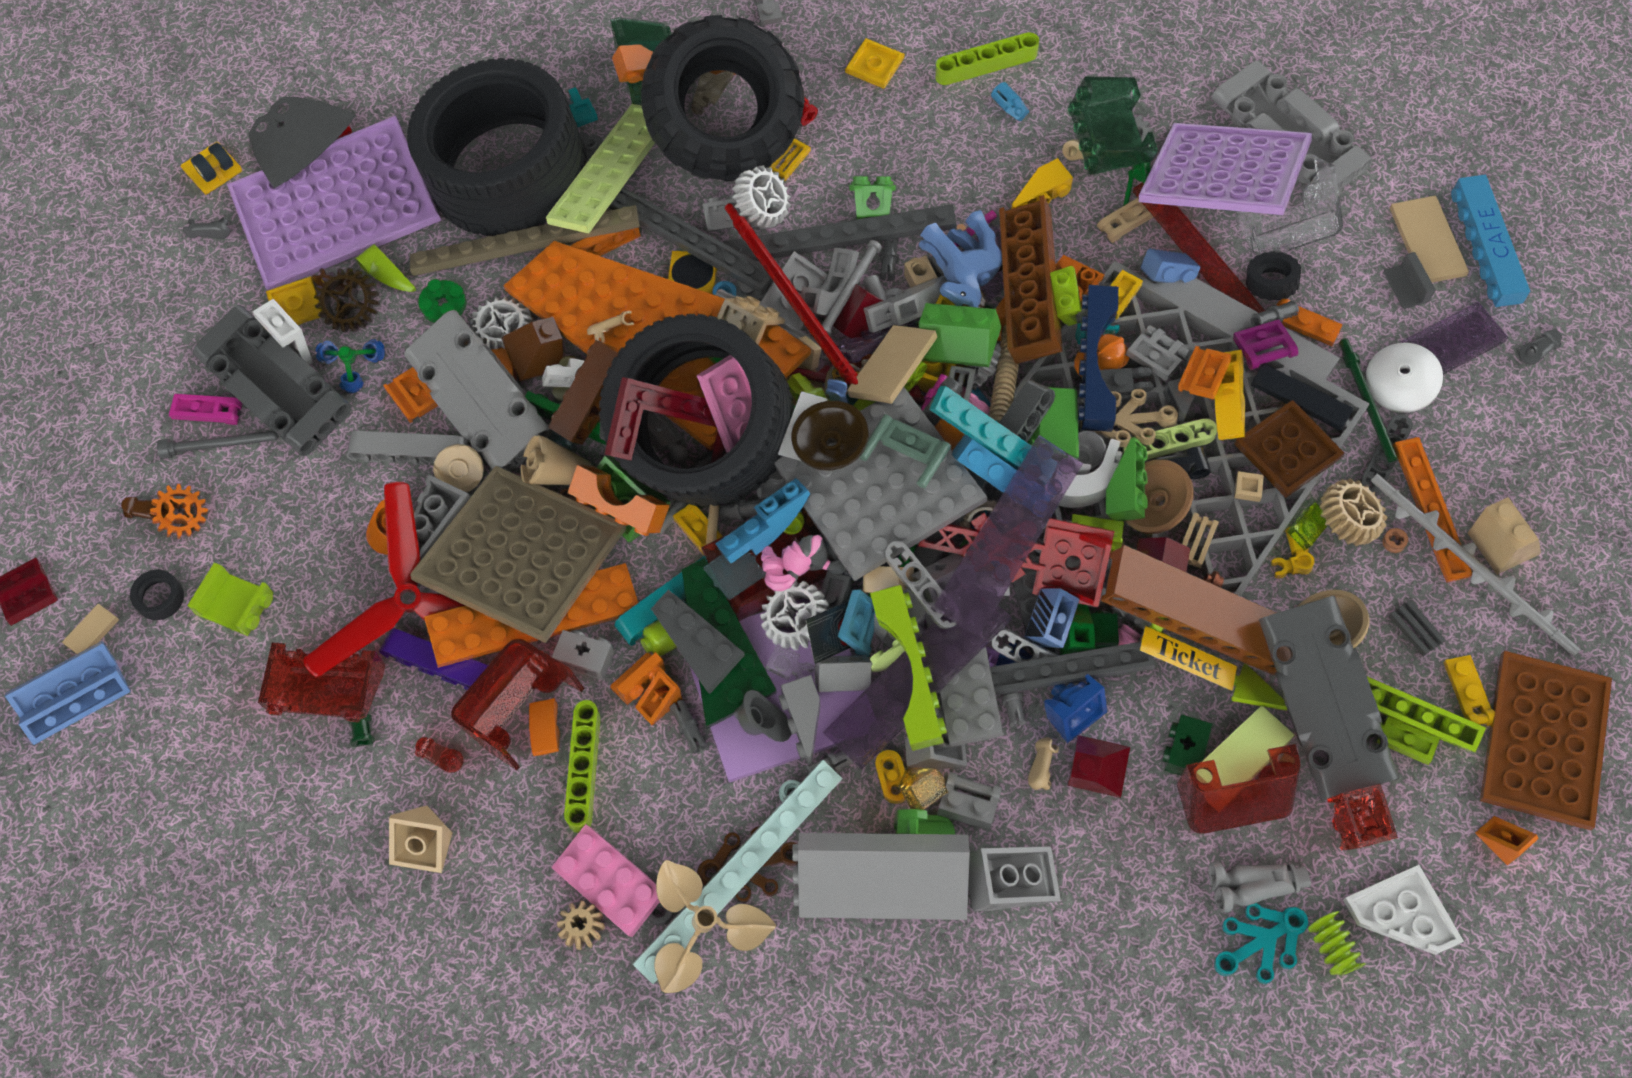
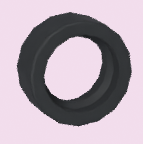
[130,569,184,621]

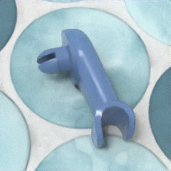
[825,379,849,404]

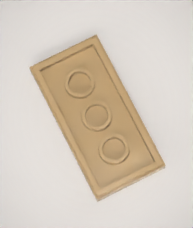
[1390,196,1469,283]
[847,325,937,404]

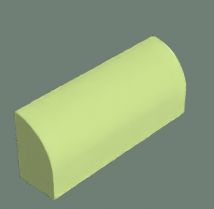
[1192,706,1295,811]

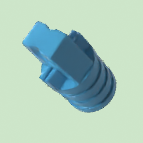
[991,82,1029,121]

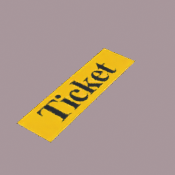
[1140,626,1237,691]

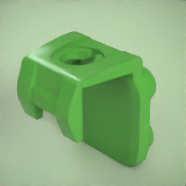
[849,176,896,220]
[894,809,955,835]

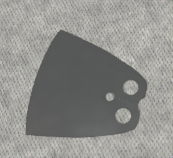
[248,97,356,188]

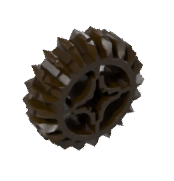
[314,268,380,332]

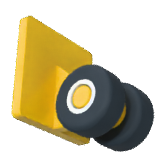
[181,142,243,195]

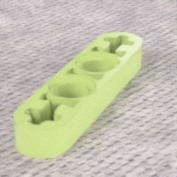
[1122,418,1217,460]

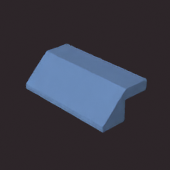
[5,641,131,745]

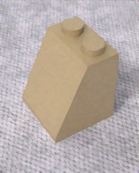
[1468,497,1541,575]

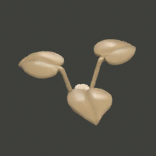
[654,860,776,993]

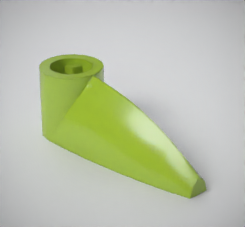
[355,244,416,292]

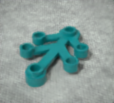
[1214,903,1309,984]

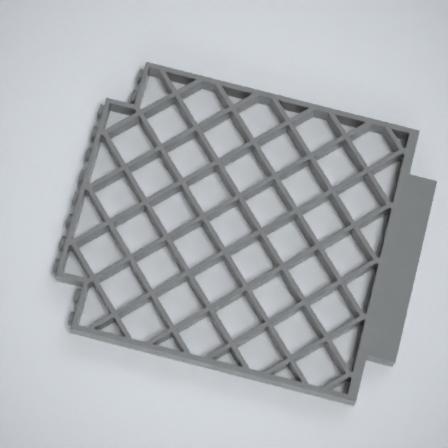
[987,261,1369,632]

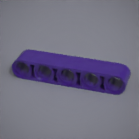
[379,628,503,699]

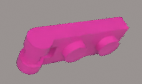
[169,394,243,425]

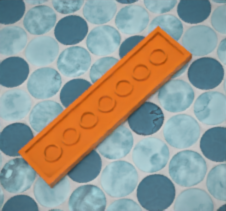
[424,563,638,668]

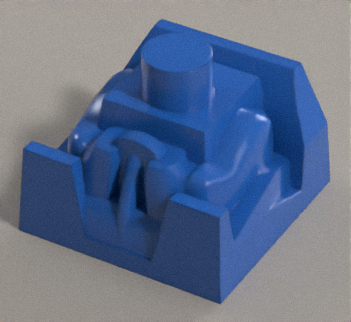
[1044,674,1107,744]

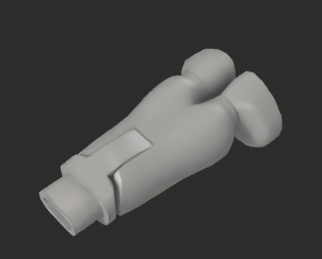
[1208,861,1311,913]

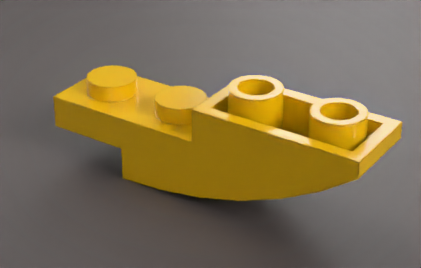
[1215,349,1245,440]

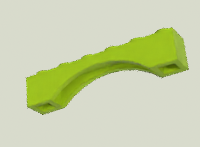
[870,585,947,751]

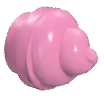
[1118,624,1141,646]

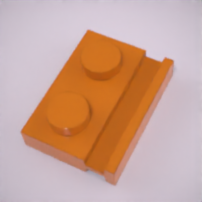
[1178,346,1231,400]
[383,367,438,423]

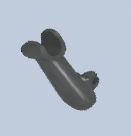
[183,218,231,239]
[1519,329,1562,365]

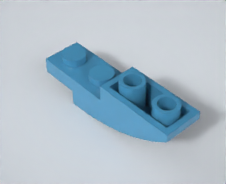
[716,478,810,563]

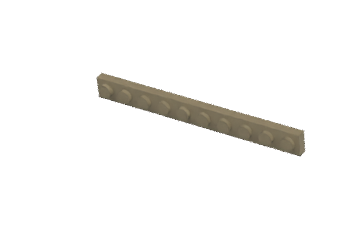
[410,205,640,276]

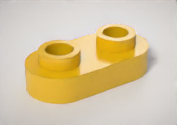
[875,750,910,804]

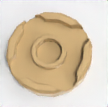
[433,444,484,492]

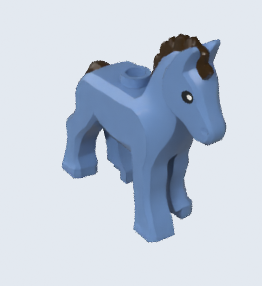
[919,210,1003,308]

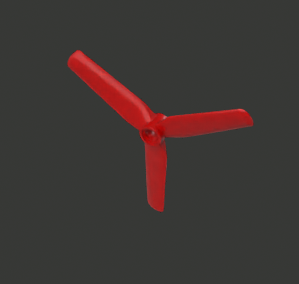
[303,481,519,677]

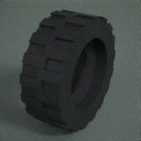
[1246,251,1301,301]

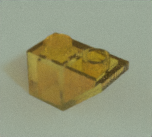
[898,767,948,810]

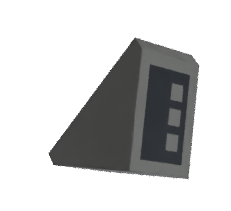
[1164,378,1196,425]

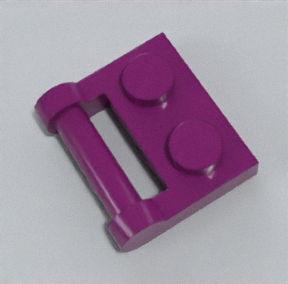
[1233,319,1299,370]

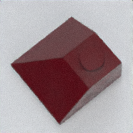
[1067,735,1130,798]

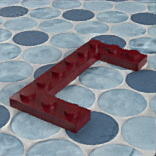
[605,377,727,463]

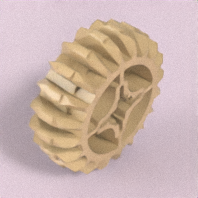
[1319,478,1388,546]

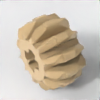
[557,901,605,950]

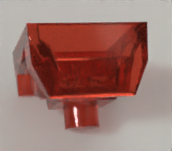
[1327,784,1398,850]

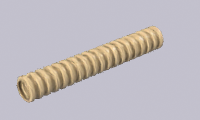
[989,324,1019,423]

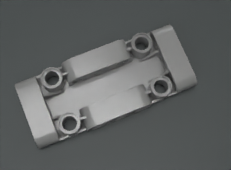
[1211,60,1373,199]
[404,310,552,473]

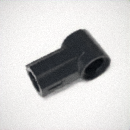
[1157,446,1211,480]

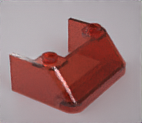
[451,639,585,771]

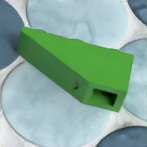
[1106,437,1148,521]

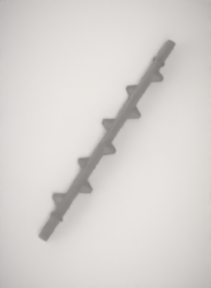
[1371,474,1581,657]

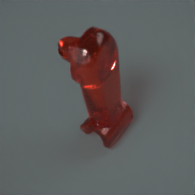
[415,737,464,773]

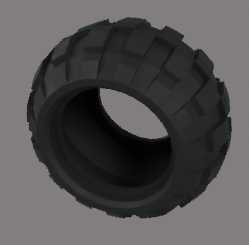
[641,15,804,182]

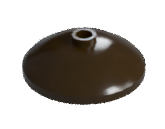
[791,401,869,471]

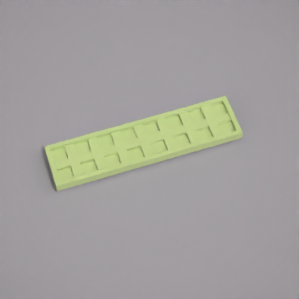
[546,104,655,234]

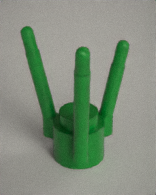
[1123,157,1151,206]

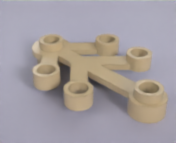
[1080,389,1178,448]

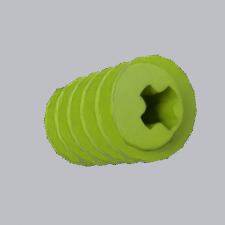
[1308,911,1366,976]

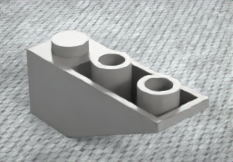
[778,675,820,765]

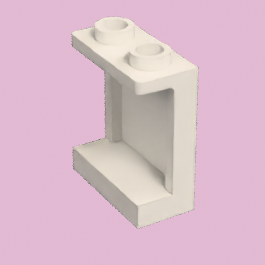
[253,299,313,364]

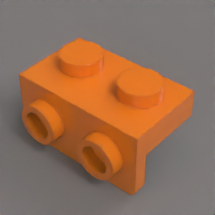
[610,652,666,706]

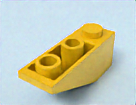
[1011,158,1073,209]

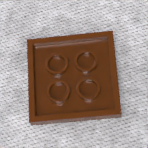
[1234,400,1345,498]

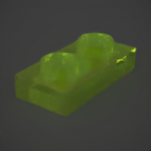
[1287,502,1328,551]

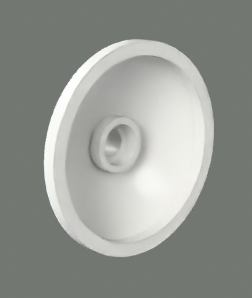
[1365,343,1443,413]

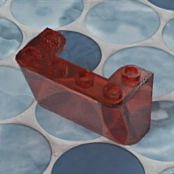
[1176,744,1301,834]

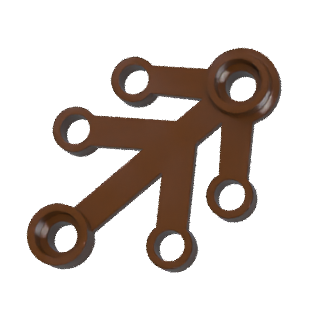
[697,826,798,903]

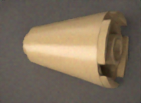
[521,435,591,485]

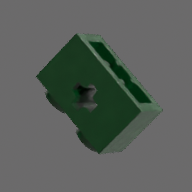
[1162,714,1212,779]

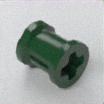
[348,714,375,747]

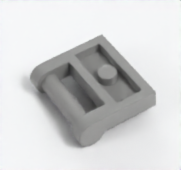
[937,772,1002,830]

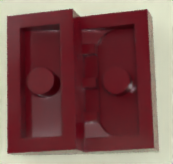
[0,557,58,626]

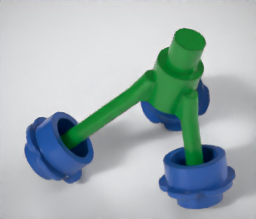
[315,339,385,393]

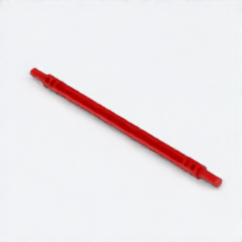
[724,203,863,400]

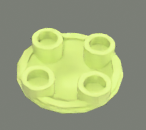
[870,640,908,673]

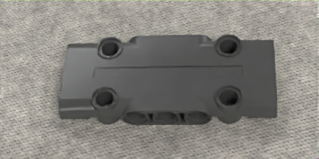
[193,305,352,456]
[1259,595,1399,801]

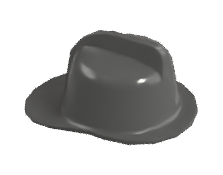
[734,690,792,742]

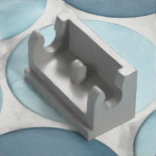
[815,655,871,692]

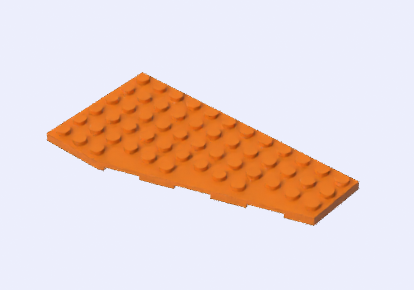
[503,241,811,451]

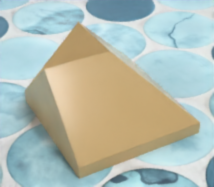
[389,806,452,873]

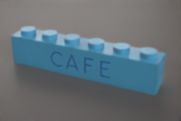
[1451,174,1530,307]

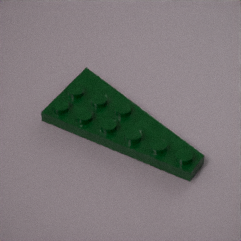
[681,558,777,729]

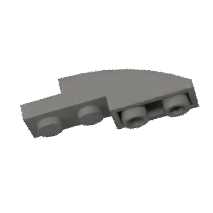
[863,276,947,333]

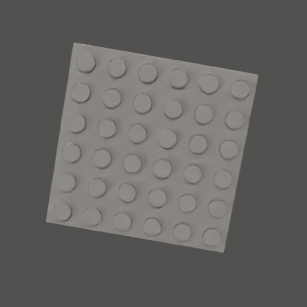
[774,387,987,581]

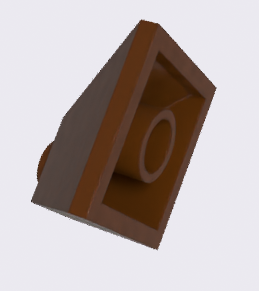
[501,317,563,382]

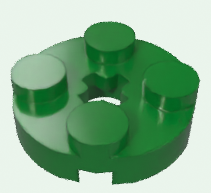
[418,279,467,323]

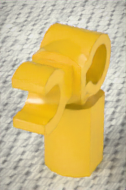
[1271,525,1315,579]

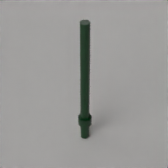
[1339,338,1398,462]

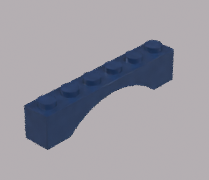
[1078,285,1119,432]

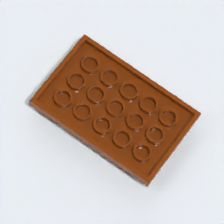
[1480,651,1612,831]

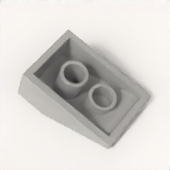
[968,846,1061,911]

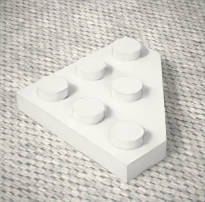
[1343,865,1464,955]

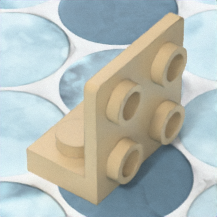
[717,296,785,345]

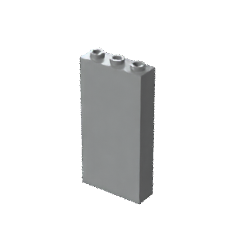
[793,833,970,920]

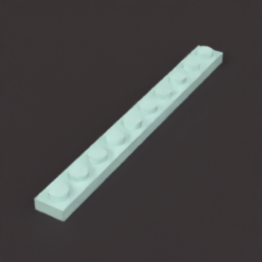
[632,760,842,984]

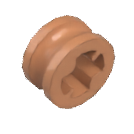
[1383,528,1408,553]

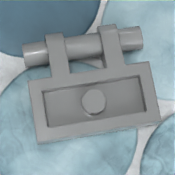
[1126,325,1190,381]

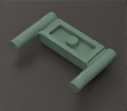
[859,414,951,488]

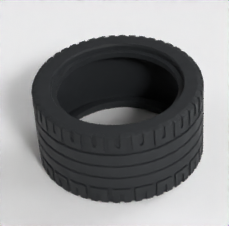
[407,58,587,236]
[599,314,794,506]

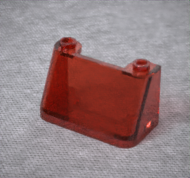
[258,642,386,722]

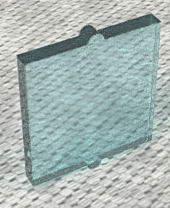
[704,552,766,600]

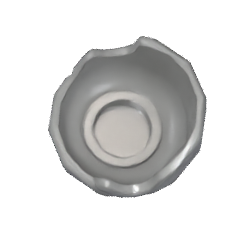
[1068,430,1106,471]

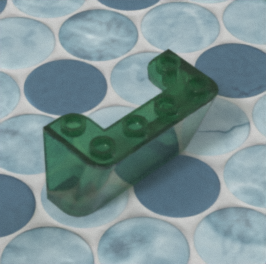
[1068,76,1158,175]

